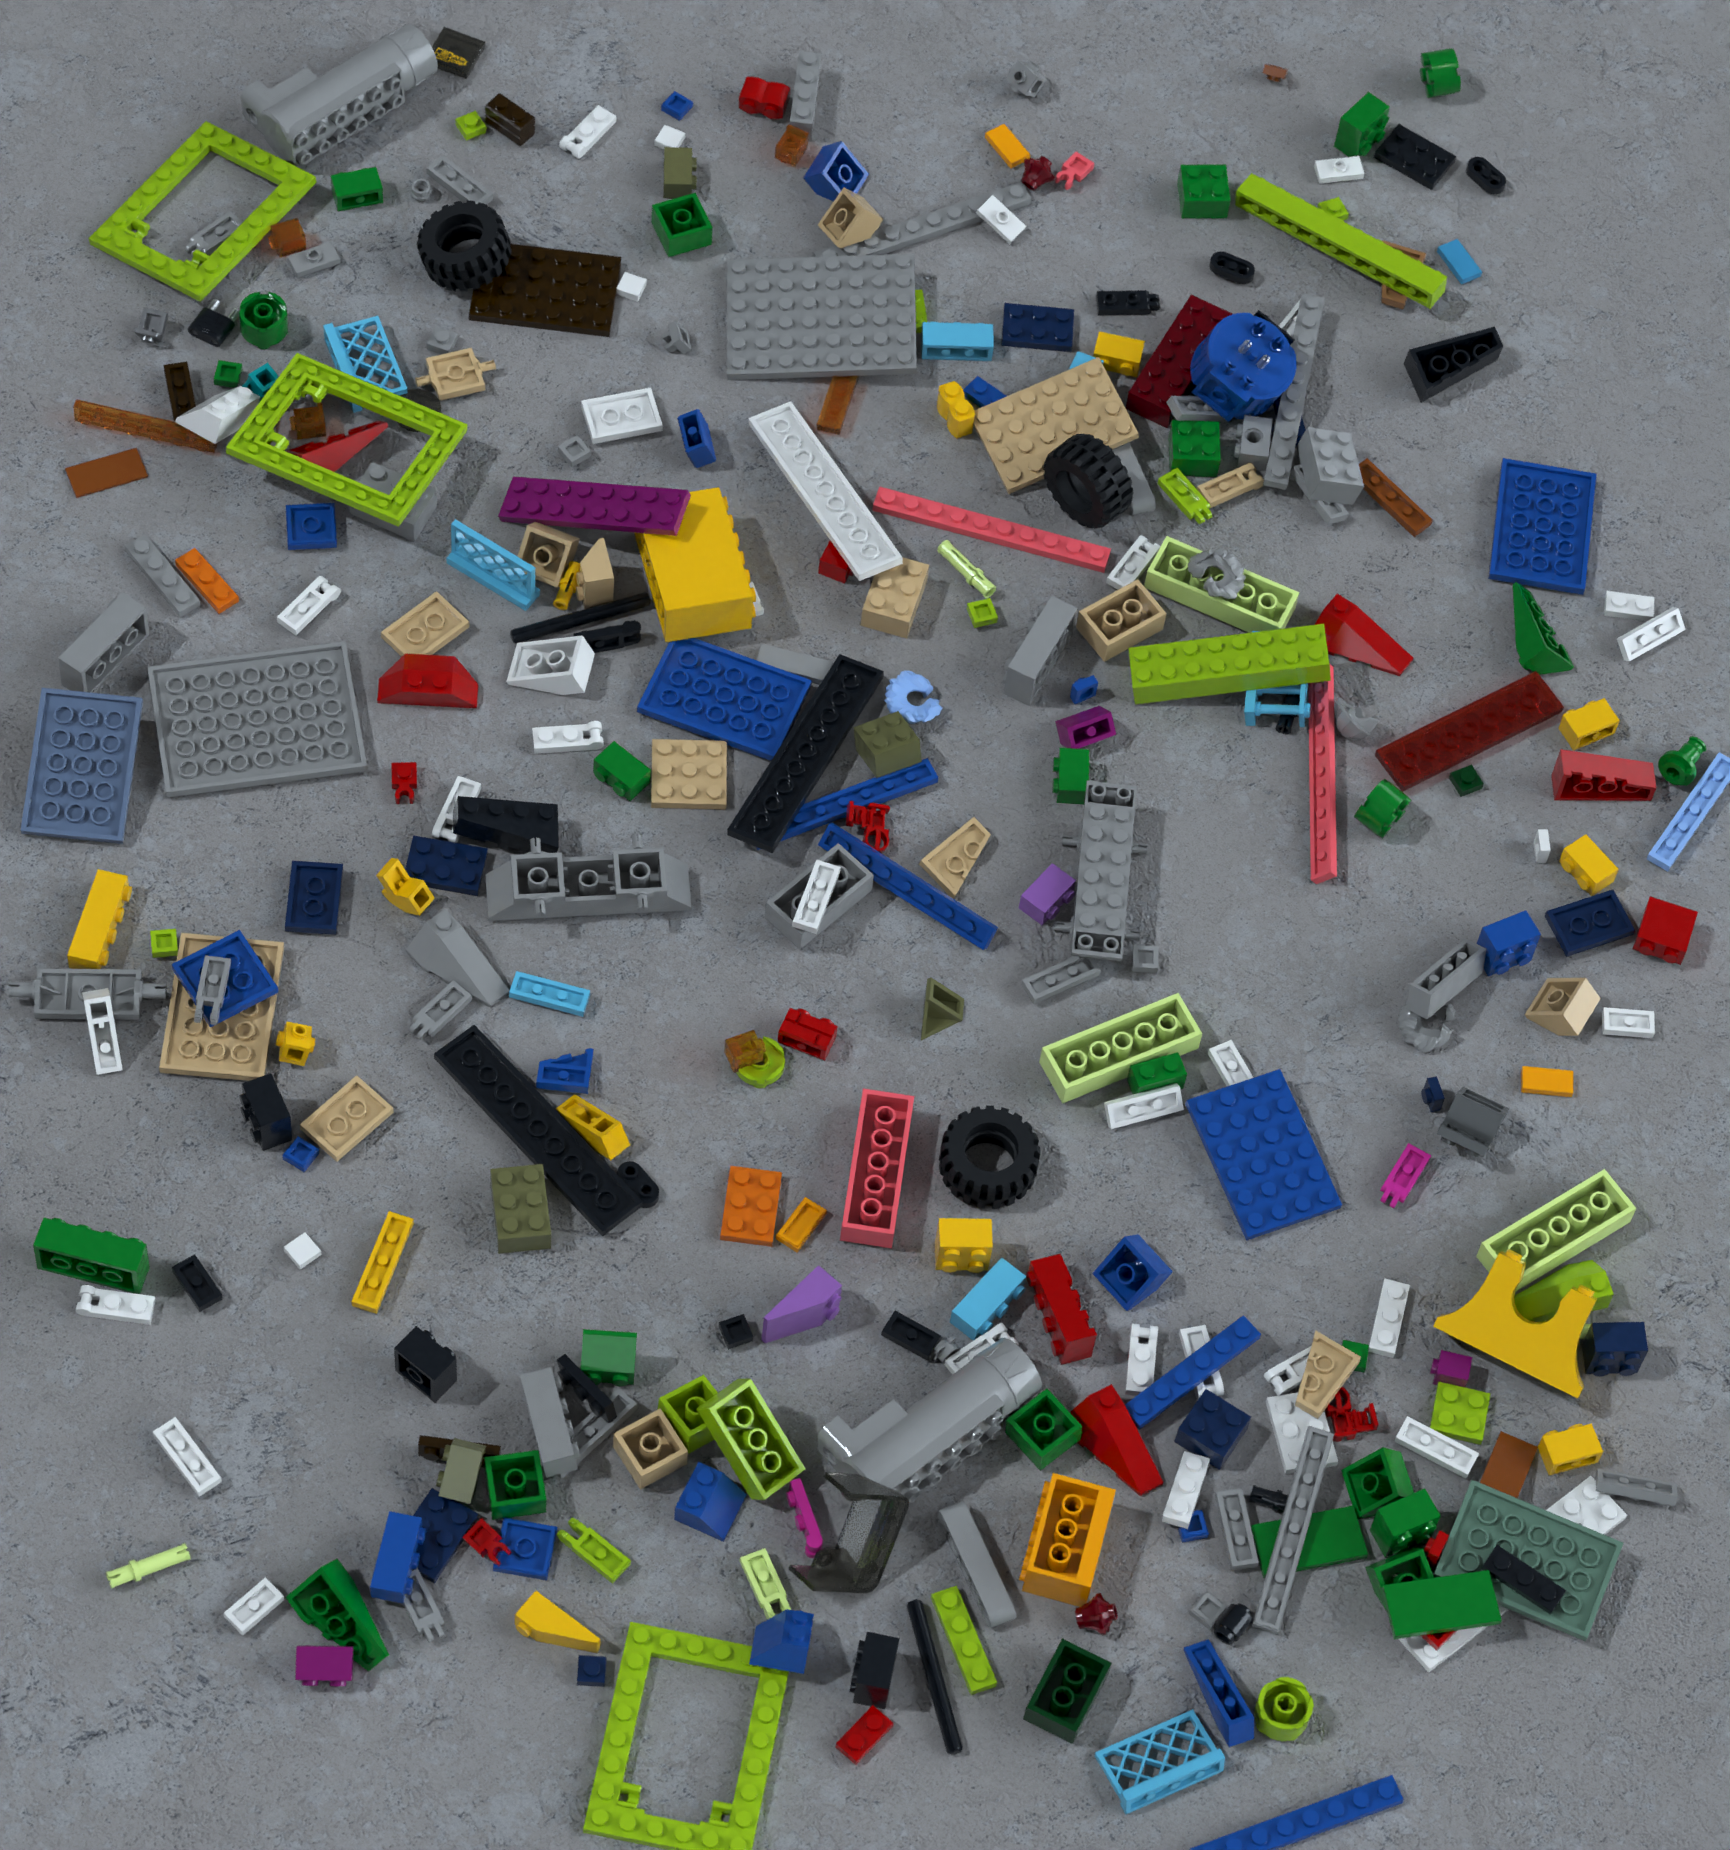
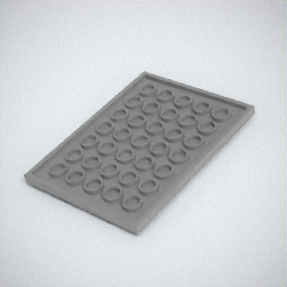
[727,254,917,380]
[147,641,367,798]

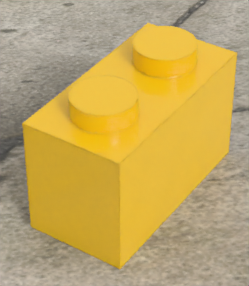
[1093,331,1145,377]
[1558,698,1620,751]
[1559,834,1619,896]
[1538,1423,1603,1476]

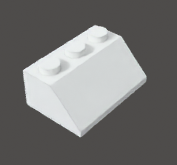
[175,386,260,444]

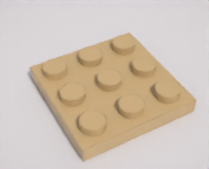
[651,739,727,810]

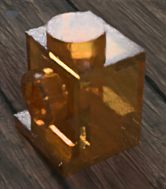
[775,124,809,167]
[289,403,326,440]
[724,1030,766,1073]

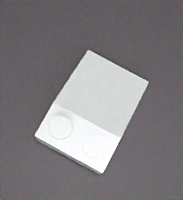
[506,636,595,695]

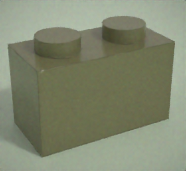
[663,147,697,199]
[436,1438,486,1504]

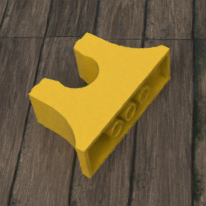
[1433,1249,1598,1399]

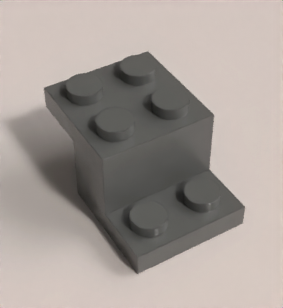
[1437,1087,1509,1157]

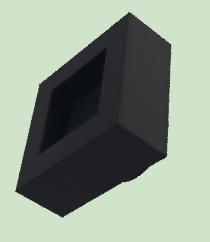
[719,1314,753,1349]

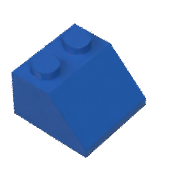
[803,141,869,202]
[1092,1234,1173,1311]
[674,1462,747,1542]
[749,1609,814,1674]

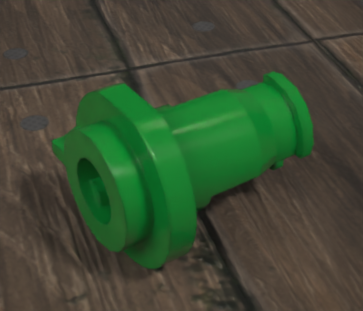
[1658,736,1706,786]

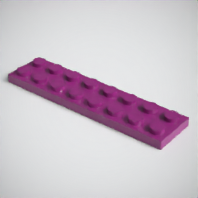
[498,476,691,536]

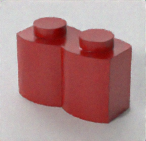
[739,77,790,119]

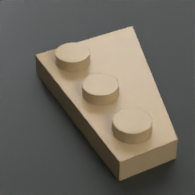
[919,817,991,899]
[1295,1330,1361,1419]

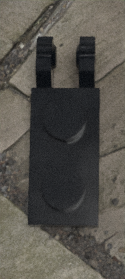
[573,620,641,653]

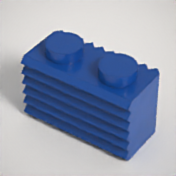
[677,409,716,468]

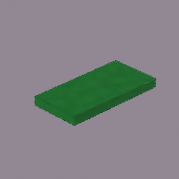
[1251,1505,1368,1578]
[1382,1570,1502,1639]

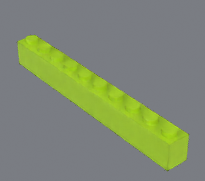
[1235,173,1447,309]

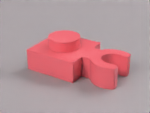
[1055,152,1094,190]

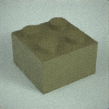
[853,711,922,778]

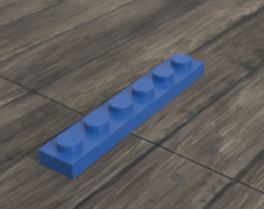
[1125,1315,1261,1430]

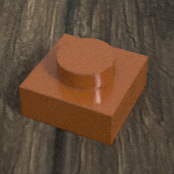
[1262,63,1288,82]

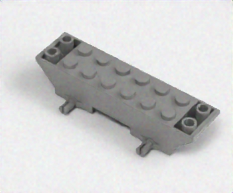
[1054,781,1148,961]
[485,833,692,921]

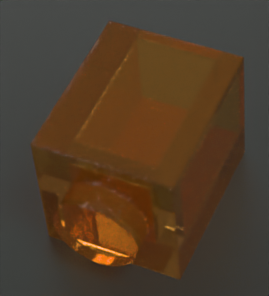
[268,218,306,258]

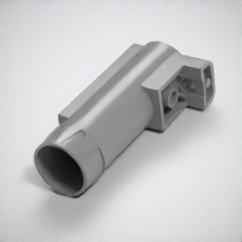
[241,24,438,166]
[818,1338,1042,1519]

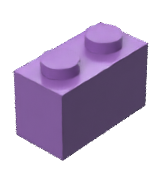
[1019,863,1076,925]

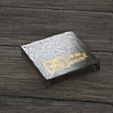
[432,27,486,79]

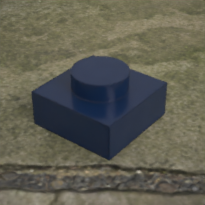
[1421,1076,1445,1112]
[577,1655,606,1687]

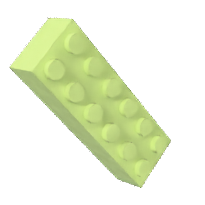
[1144,536,1300,633]
[1039,993,1202,1104]
[1476,1169,1636,1292]

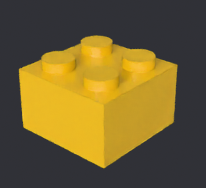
[935,1218,993,1273]

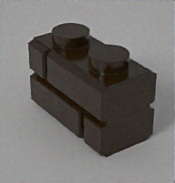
[485,93,535,146]

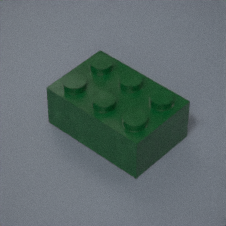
[1023,1638,1112,1744]

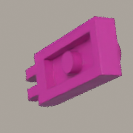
[1380,1143,1431,1208]

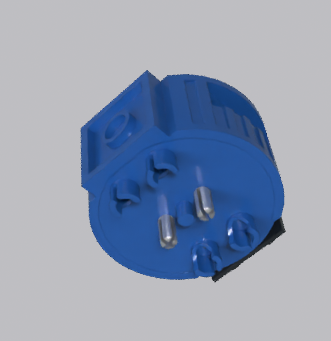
[1190,310,1296,422]

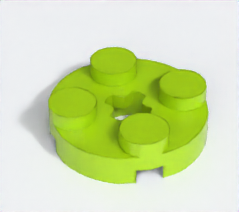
[733,1037,785,1089]

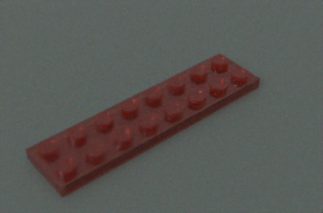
[1375,671,1564,792]

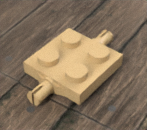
[415,348,496,401]

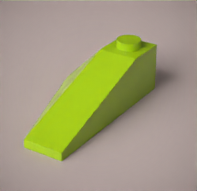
[1514,1260,1614,1322]

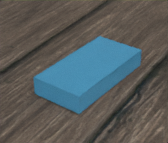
[1437,239,1482,285]

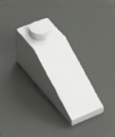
[82,988,123,1075]

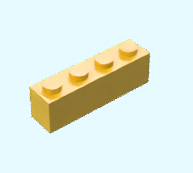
[67,869,132,969]

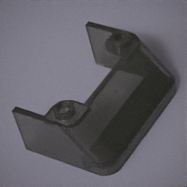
[789,1472,909,1593]

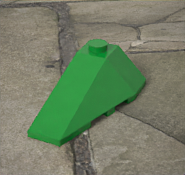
[1513,582,1574,675]
[285,1558,389,1671]

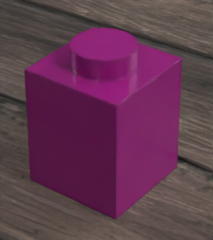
[1430,1350,1472,1387]

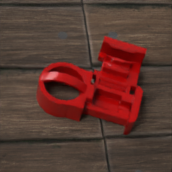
[846,801,890,853]
[1325,1387,1379,1442]

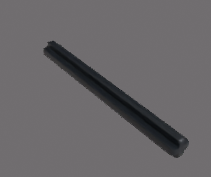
[510,592,651,644]
[907,1599,963,1755]

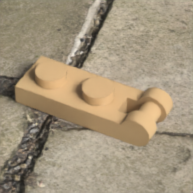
[1197,463,1264,508]

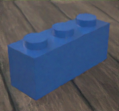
[370,1511,426,1604]

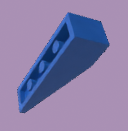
[1184,1639,1254,1747]

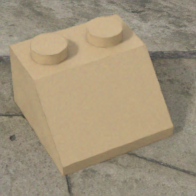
[818,187,883,248]
[517,522,580,588]
[576,538,614,609]
[1525,978,1601,1036]

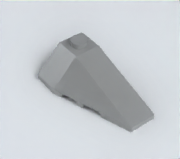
[406,909,510,1007]

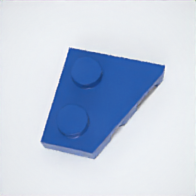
[536,1048,594,1094]

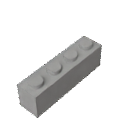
[788,51,822,142]
[1406,939,1486,1019]
[520,1367,580,1477]

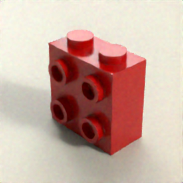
[1633,896,1698,965]

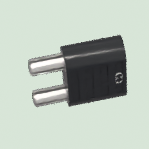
[187,299,239,347]

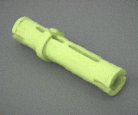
[937,540,996,598]
[106,1543,191,1589]

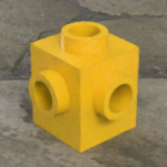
[276,1021,315,1066]

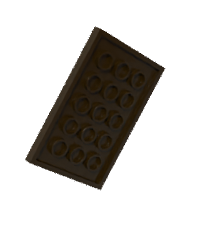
[469,244,621,337]

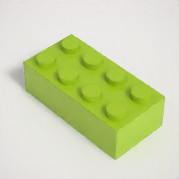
[696,1378,806,1500]

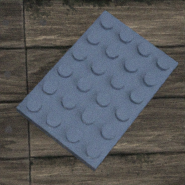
[20,688,143,844]

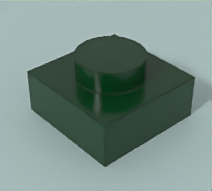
[1449,765,1484,797]

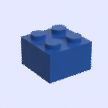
[1477,910,1541,976]

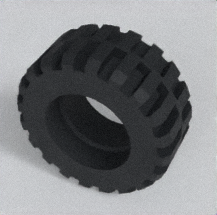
[417,200,511,292]
[1043,434,1133,528]
[939,1105,1040,1209]

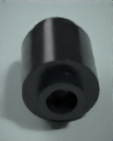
[1214,1603,1253,1645]

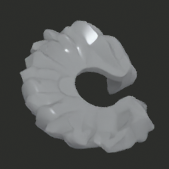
[1188,549,1246,599]
[1397,1001,1456,1052]

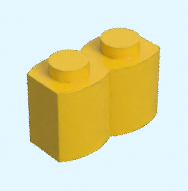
[937,381,975,438]

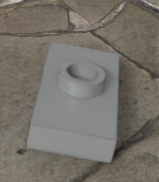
[287,241,340,278]

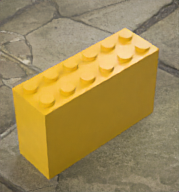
[634,487,756,643]

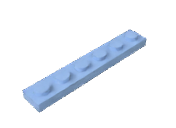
[1647,752,1730,872]

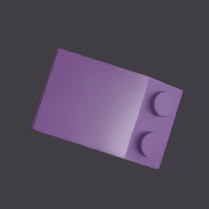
[761,1265,842,1343]

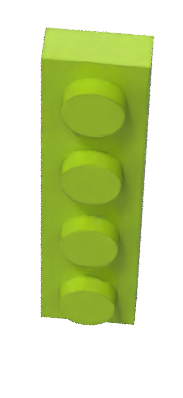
[931,1585,997,1695]

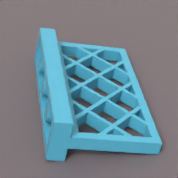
[323,316,408,413]
[446,519,540,611]
[1095,1709,1225,1814]

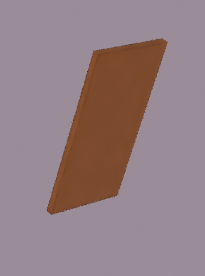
[65,448,148,498]
[1480,1431,1538,1498]

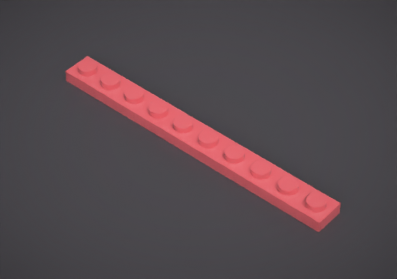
[872,486,1111,573]
[1308,664,1337,884]

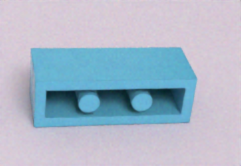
[921,321,994,361]
[950,1257,1026,1341]

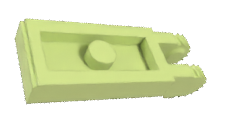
[740,1548,791,1620]

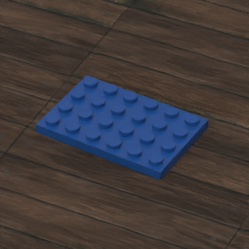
[1488,458,1596,595]
[637,638,812,761]
[1185,1069,1342,1241]

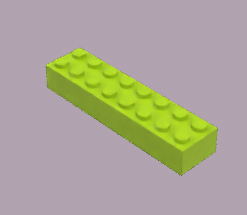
[1128,624,1331,704]

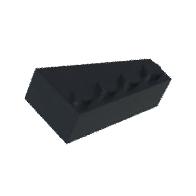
[1403,327,1504,403]
[453,796,559,854]

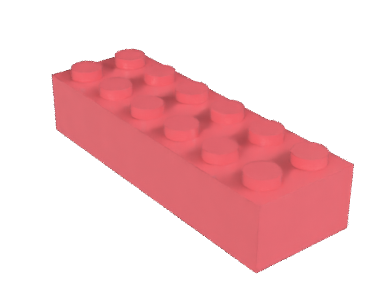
[840,1088,914,1248]

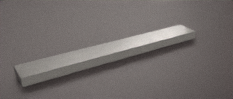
[1251,1426,1334,1634]

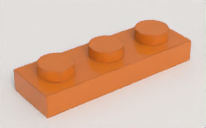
[175,548,239,614]

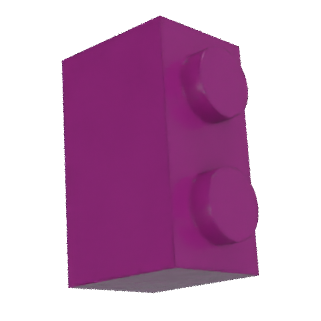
[1055,706,1116,749]
[295,1645,354,1686]

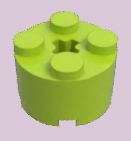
[1254,1677,1314,1741]

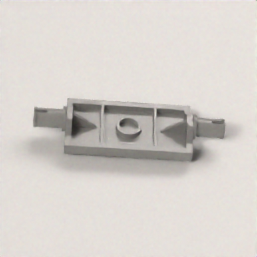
[8,968,167,1020]

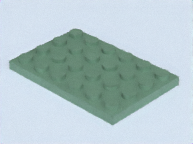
[1433,1480,1624,1642]

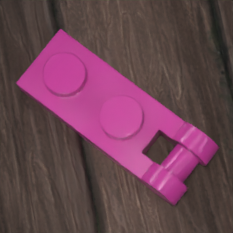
[786,1478,823,1559]

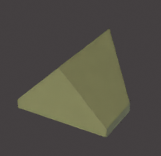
[921,978,964,1040]

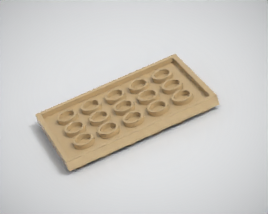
[973,357,1139,494]
[159,933,284,1081]

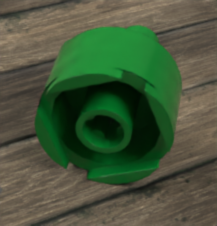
[1420,48,1461,98]
[239,292,288,350]
[1354,779,1412,839]

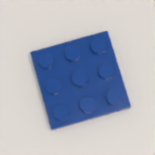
[172,930,279,1027]

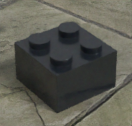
[239,1073,292,1151]
[394,1326,457,1403]
[849,1632,900,1709]

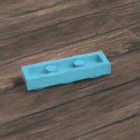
[509,971,590,1017]

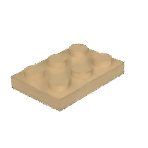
[381,591,469,657]
[300,1075,394,1162]

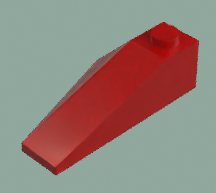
[286,421,389,472]
[1315,593,1414,676]
[1070,1384,1164,1496]

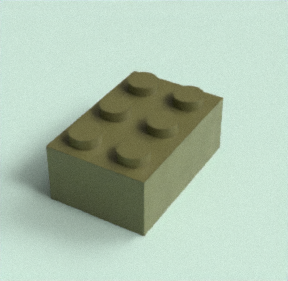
[490,1164,551,1254]

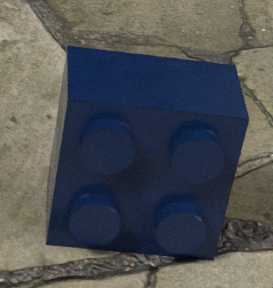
[1582,1322,1648,1376]
[1174,1389,1251,1470]

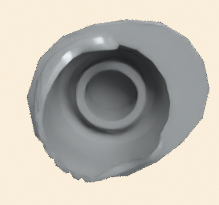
[1336,698,1379,740]

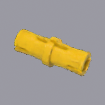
[553,561,580,610]

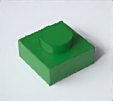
[214,360,243,388]
[1341,1340,1369,1373]

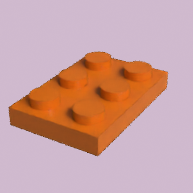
[720,1166,782,1247]

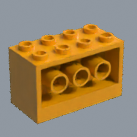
[1019,1473,1116,1607]

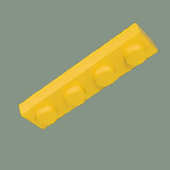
[351,1211,414,1314]

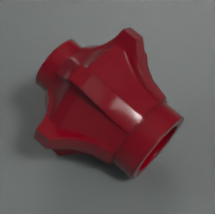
[1020,156,1055,191]
[1075,1593,1118,1635]

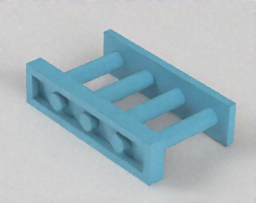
[1244,631,1310,727]

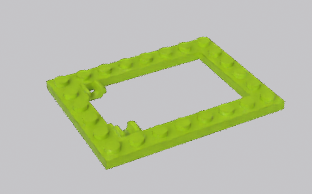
[89,121,317,302]
[226,353,468,527]
[583,1622,789,1850]

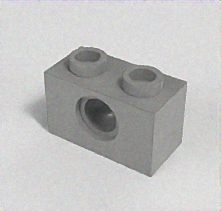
[1234,415,1272,471]

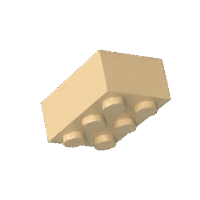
[860,557,929,639]
[1076,579,1167,662]

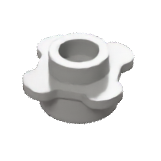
[933,1337,959,1364]

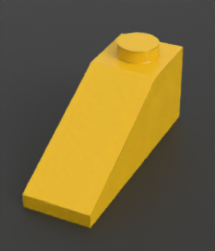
[555,1094,630,1160]
[515,1590,600,1653]

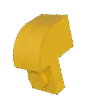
[376,858,435,916]

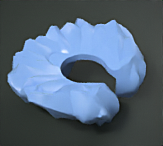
[884,670,943,724]

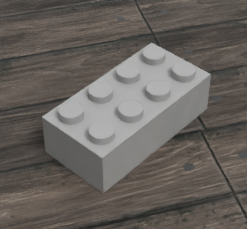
[58,592,149,693]
[1002,596,1078,706]
[765,843,874,950]

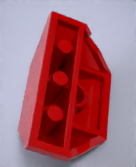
[377,653,478,709]

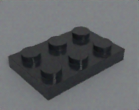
[1374,124,1457,190]

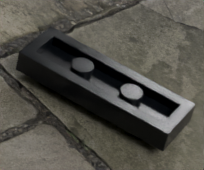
[557,1354,617,1423]
[1481,1545,1566,1615]

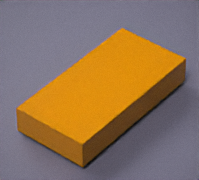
[985,124,1030,169]
[1521,1066,1573,1097]
[776,1197,827,1253]

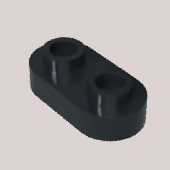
[1466,157,1506,195]
[1209,251,1255,284]
[617,1161,659,1208]

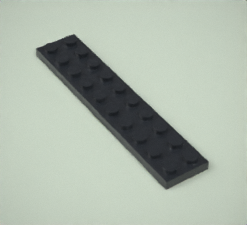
[727,654,884,853]
[434,1025,643,1237]

